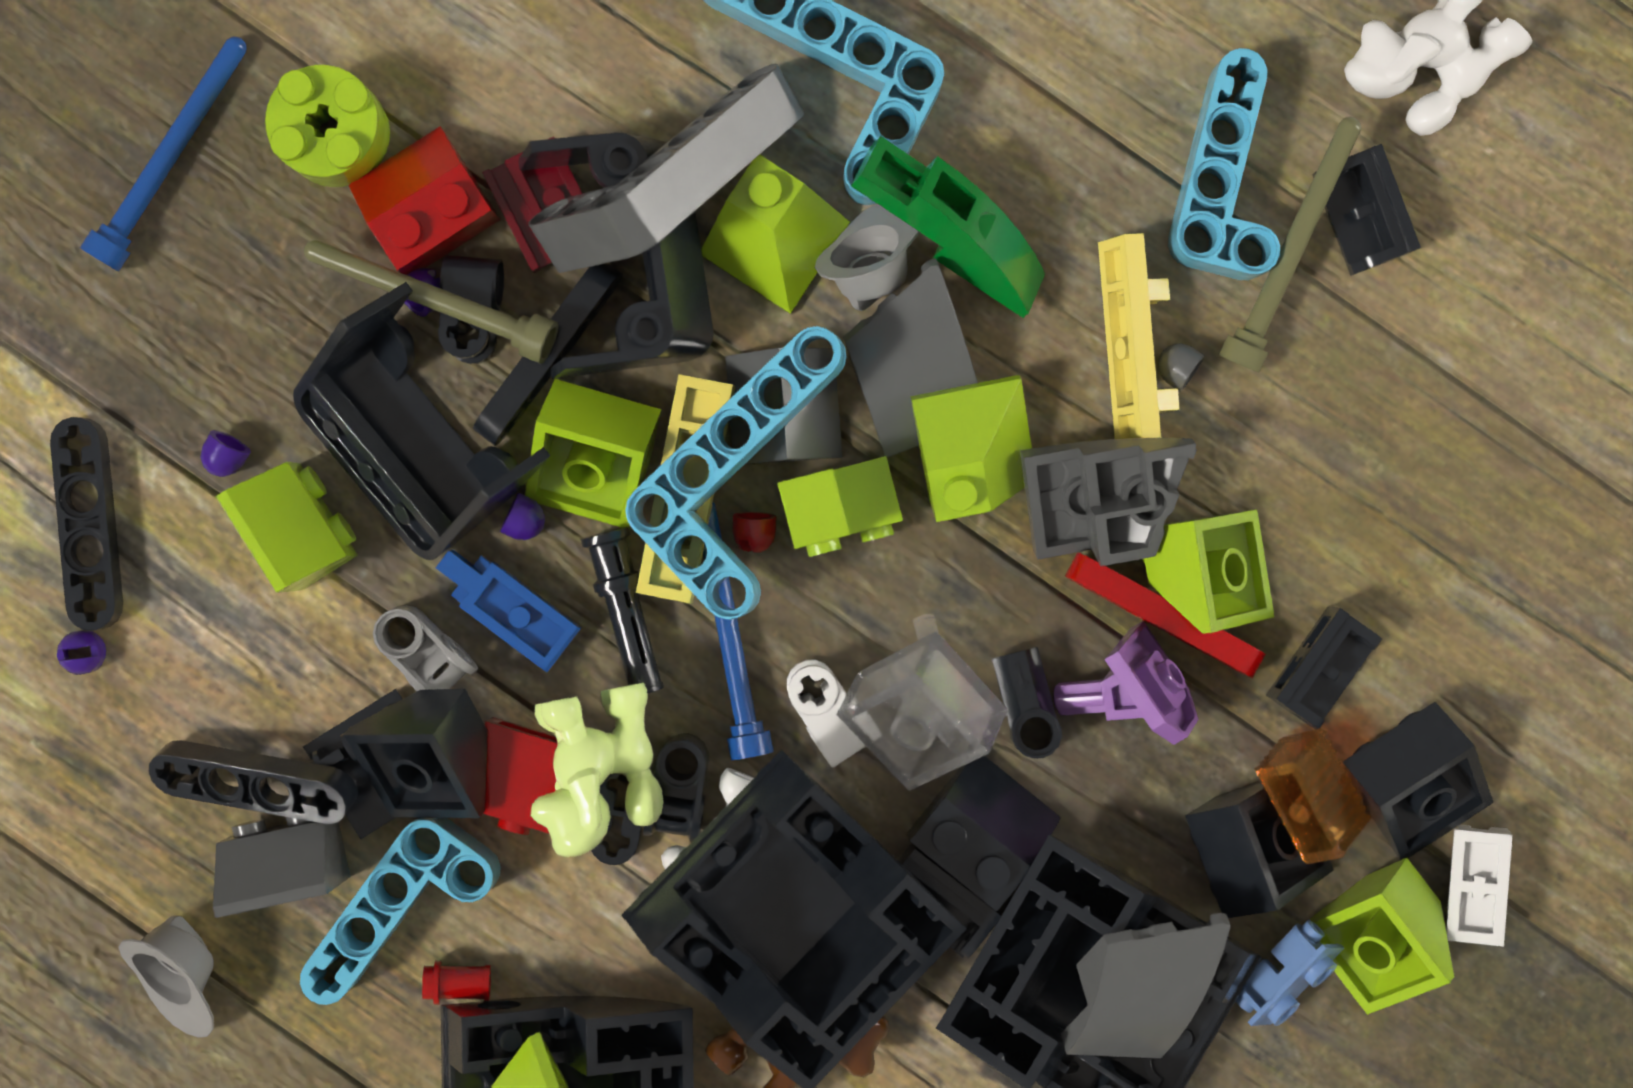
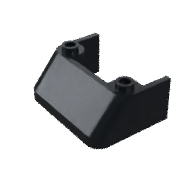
[518,132,714,379]
[293,282,551,560]

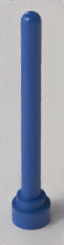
[80,36,247,272]
[703,502,774,760]

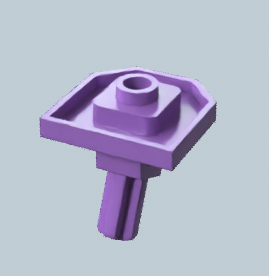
[1054,621,1199,745]

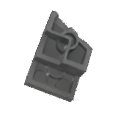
[843,258,978,457]
[1020,438,1196,566]
[1061,913,1230,1059]

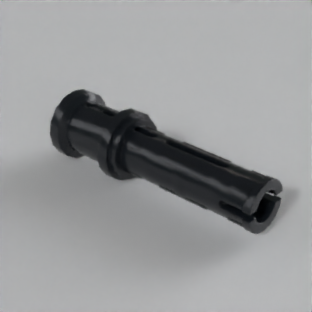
[580,527,664,694]

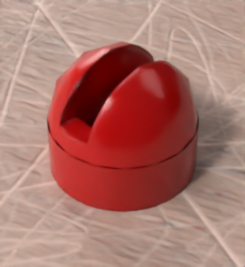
[732,512,777,553]

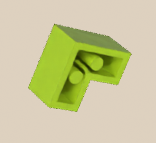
[778,456,903,557]

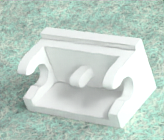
[1446,825,1513,947]

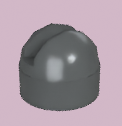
[1158,343,1205,392]

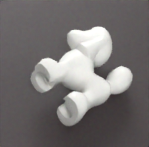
[1344,0,1532,136]

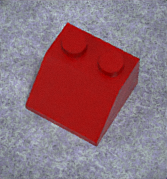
[348,126,501,275]

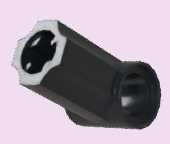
[991,647,1062,759]

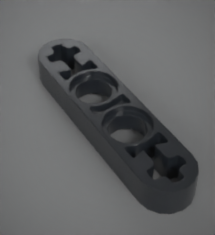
[473,263,623,446]
[50,417,123,631]
[148,740,358,824]

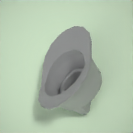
[815,204,920,311]
[118,915,214,1038]

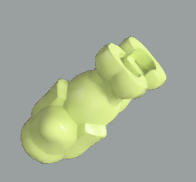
[531,683,663,857]

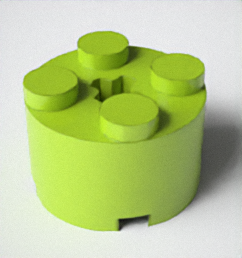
[265,65,390,187]

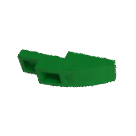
[851,136,1045,318]

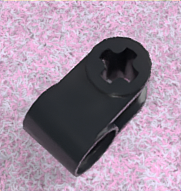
[438,255,504,365]
[643,733,709,842]

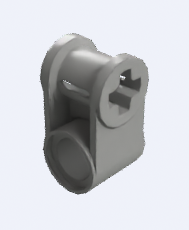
[373,605,478,691]

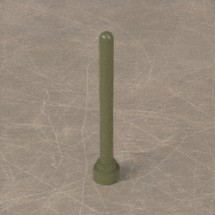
[1219,117,1361,373]
[304,240,558,364]

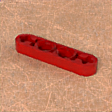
[1065,552,1266,679]

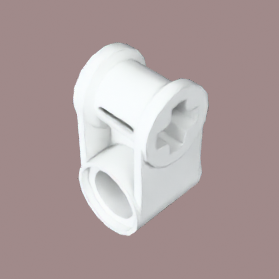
[787,659,879,768]

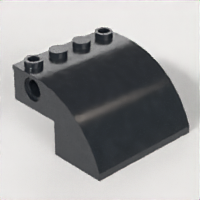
[621,750,966,1088]
[936,835,1262,1088]
[441,996,694,1088]

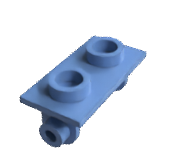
[1236,920,1344,1026]

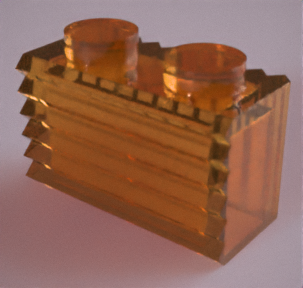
[1254,728,1372,864]

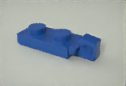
[436,549,582,672]

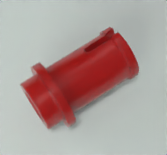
[422,960,491,1005]

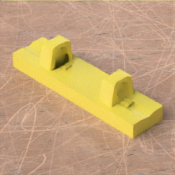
[1098,233,1180,439]
[636,374,735,603]

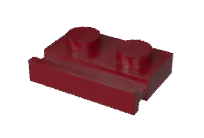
[482,136,583,274]

